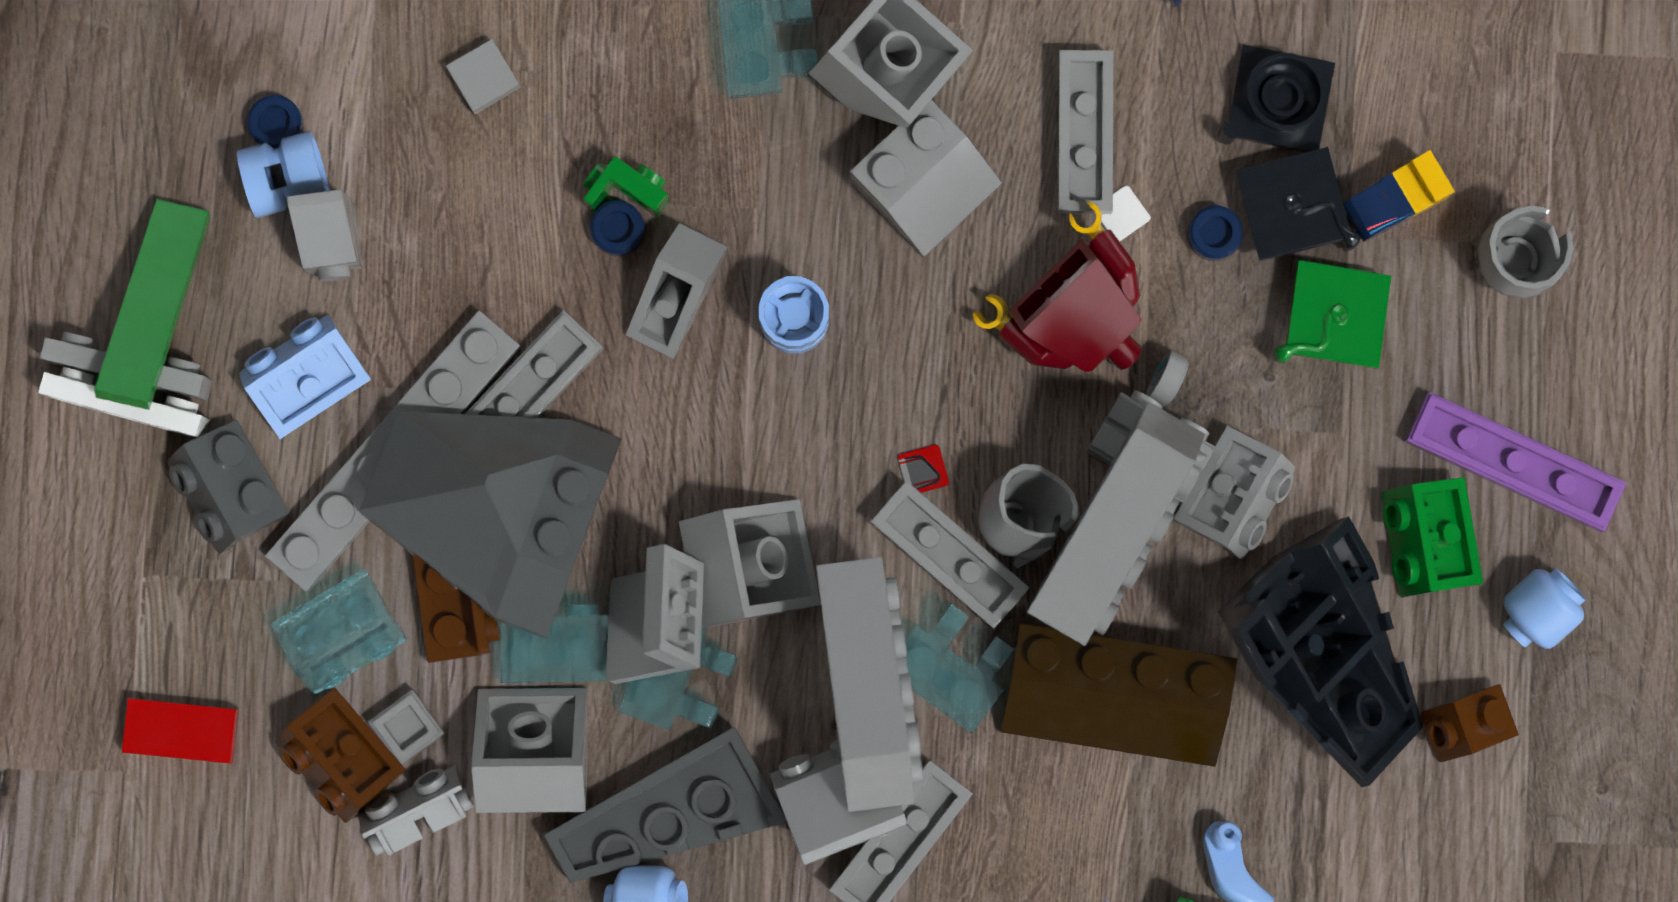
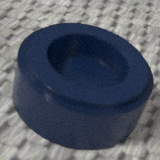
[247,95,304,149]
[590,200,645,256]
[1187,205,1243,261]

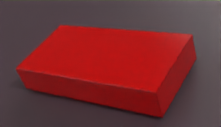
[122,698,239,764]

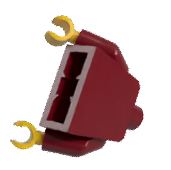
[973,201,1142,372]

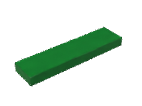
[94,199,210,410]

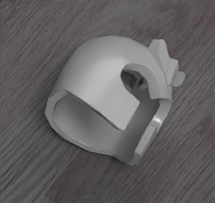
[1477,205,1574,299]
[978,464,1078,569]

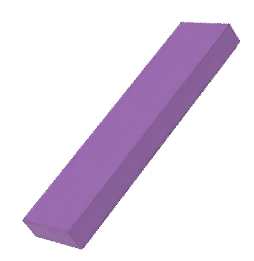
[1404,392,1627,533]

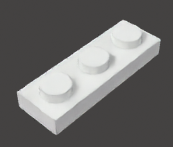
[38,367,210,438]

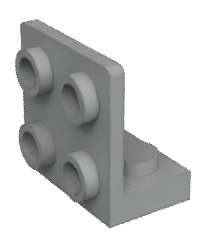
[606,544,704,684]

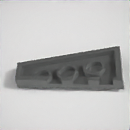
[543,727,787,883]

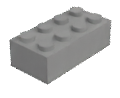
[1027,402,1207,646]
[816,557,923,812]

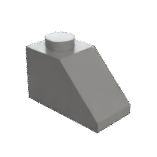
[287,189,363,282]
[626,223,728,359]

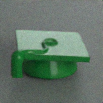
[1272,260,1392,369]

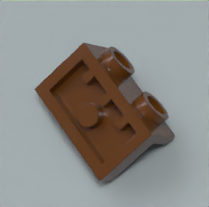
[413,555,501,663]
[276,688,406,823]

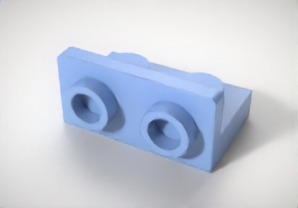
[239,315,371,439]

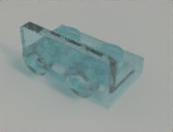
[271,568,407,694]
[498,605,609,683]

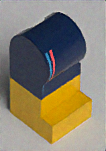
[1343,150,1455,243]

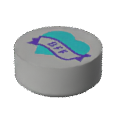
[1146,349,1189,406]

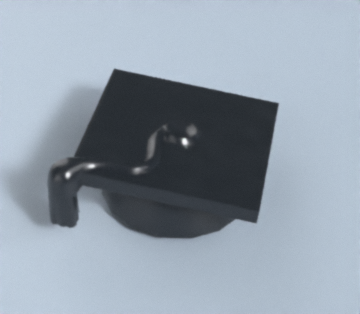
[1218,45,1335,152]
[1236,147,1360,262]

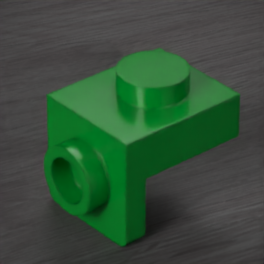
[582,156,670,218]

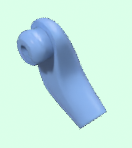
[1203,821,1274,902]

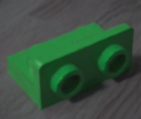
[1381,477,1484,598]

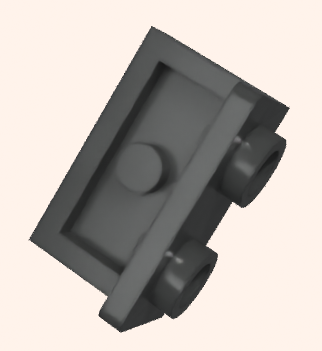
[167,420,290,554]

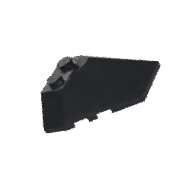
[1218,517,1423,787]

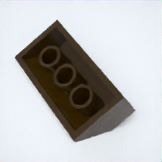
[1000,623,1238,767]

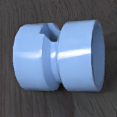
[237,131,330,218]
[759,276,829,354]

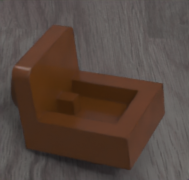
[1421,684,1519,762]

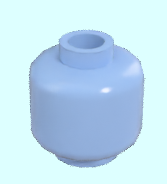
[1503,568,1586,649]
[603,865,688,902]

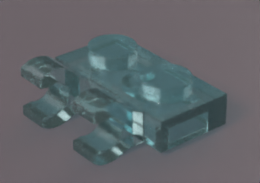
[718,0,818,99]
[905,604,1014,733]
[618,628,739,731]

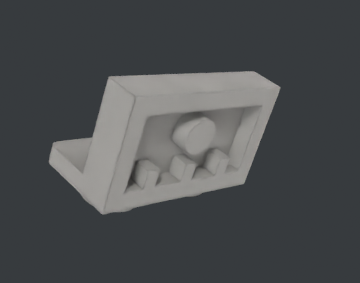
[1173,426,1295,560]

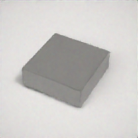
[446,39,521,115]
[368,690,446,765]

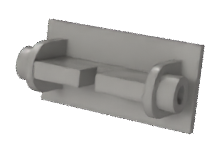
[358,765,475,856]

